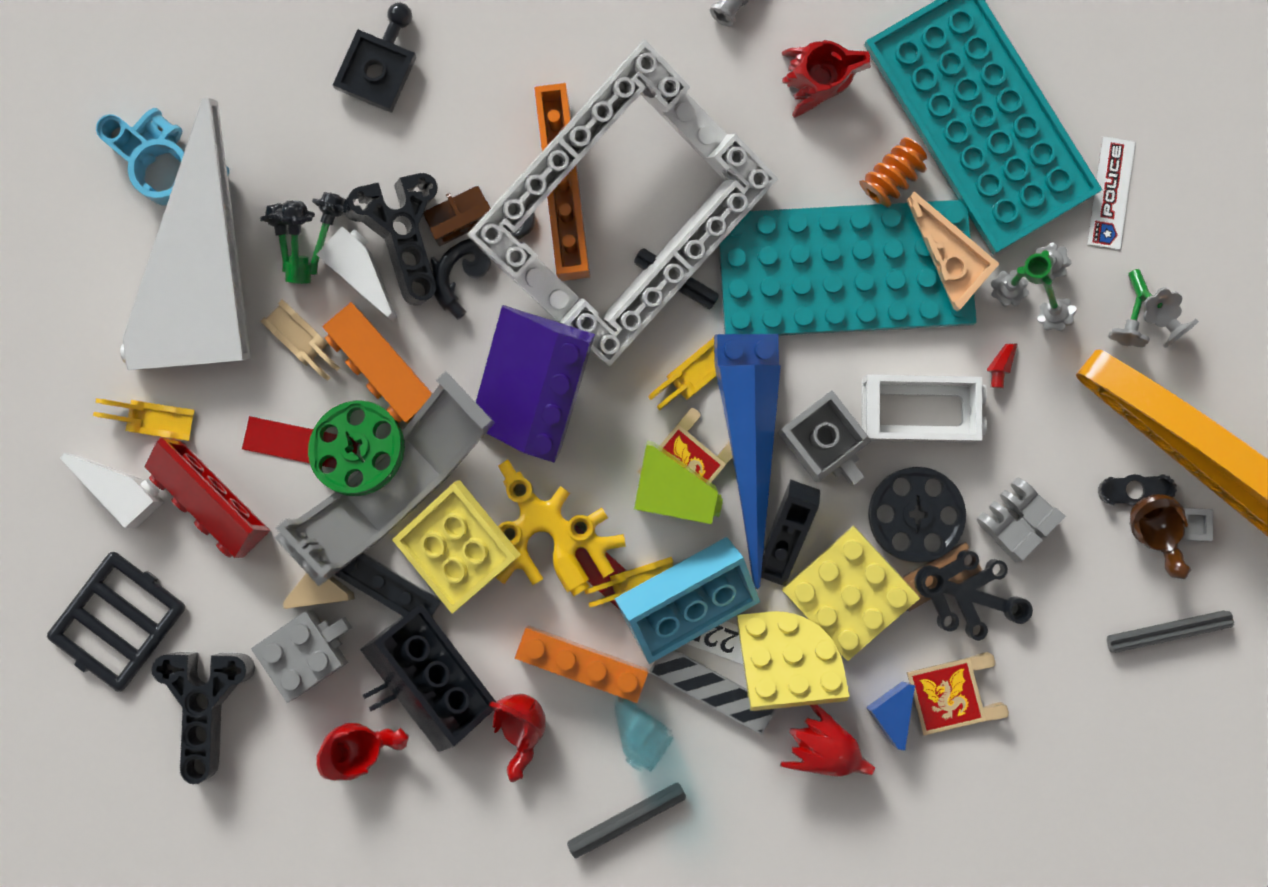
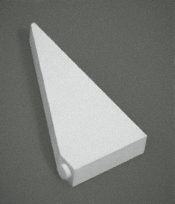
[120,98,251,371]

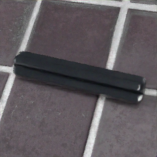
[634,248,719,309]

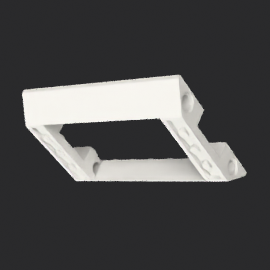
[467,40,779,367]

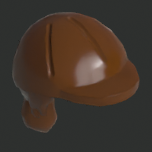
[1129,494,1191,579]

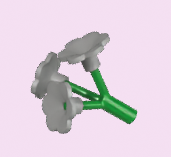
[1108,269,1199,348]

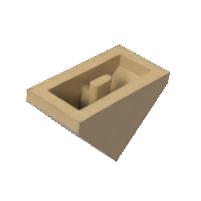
[283,573,355,609]

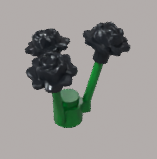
[260,192,345,284]

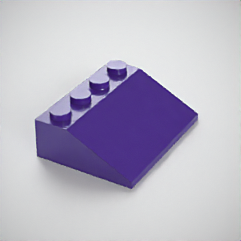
[476,305,595,463]

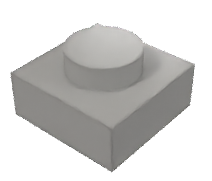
[1182,508,1213,541]

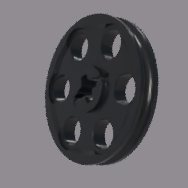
[868,467,966,562]

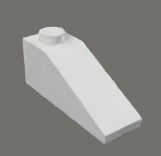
[316,227,397,322]
[60,453,164,528]

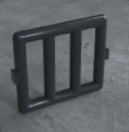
[47,552,185,692]

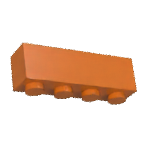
[322,302,433,424]
[514,625,648,703]

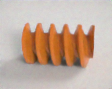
[859,137,927,208]

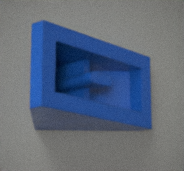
[866,681,915,751]

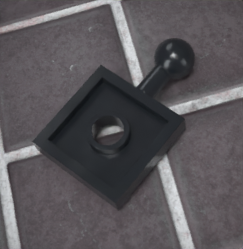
[333,2,417,113]

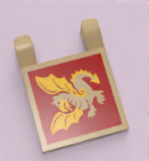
[638,408,732,482]
[907,652,1009,736]

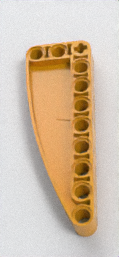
[1076,349,1268,537]

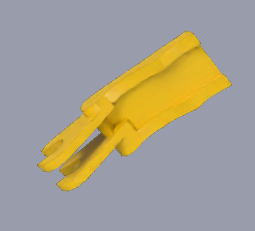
[648,337,716,411]
[93,398,194,441]
[584,557,674,607]

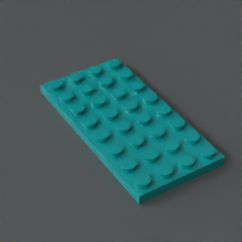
[864,0,1103,255]
[719,200,977,336]

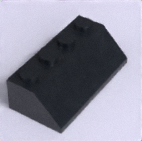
[360,603,496,752]

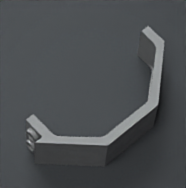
[274,371,494,586]

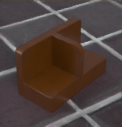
[423,186,491,247]

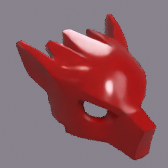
[781,40,871,118]
[780,704,876,777]

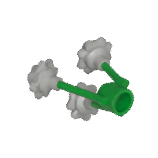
[991,242,1077,331]

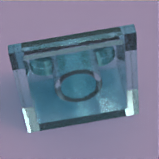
[614,696,674,772]

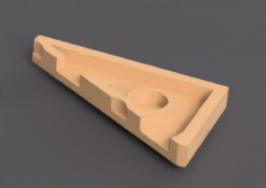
[907,191,999,311]

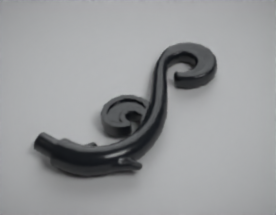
[431,212,535,320]

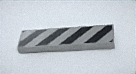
[649,650,776,735]

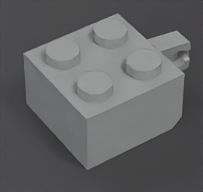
[777,390,871,486]
[251,609,352,703]

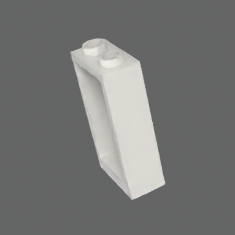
[861,375,987,443]

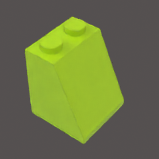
[634,440,723,524]

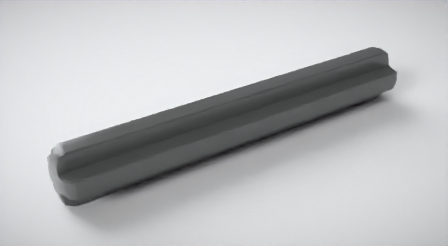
[1106,610,1234,653]
[567,782,686,858]

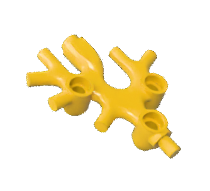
[495,459,626,597]

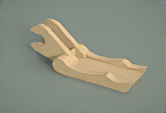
[260,299,340,381]

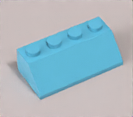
[614,537,760,664]

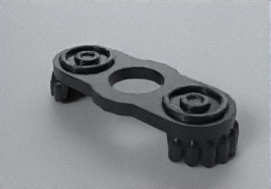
[1098,474,1177,506]

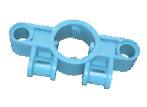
[96,108,230,206]

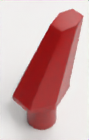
[987,344,1018,389]

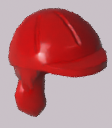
[489,693,546,783]
[316,723,409,781]

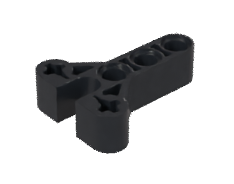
[343,173,438,306]
[151,652,255,784]

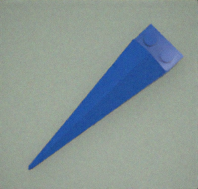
[714,334,781,590]

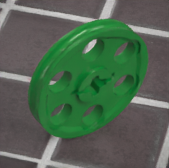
[308,400,405,496]

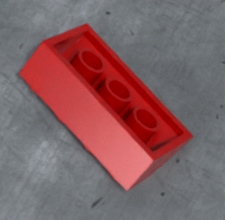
[144,437,271,558]

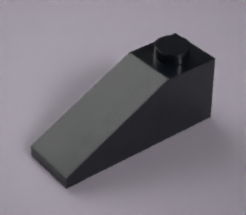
[761,479,820,586]

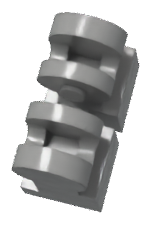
[977,477,1066,562]

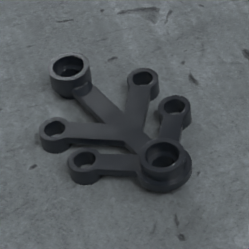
[914,550,1033,641]

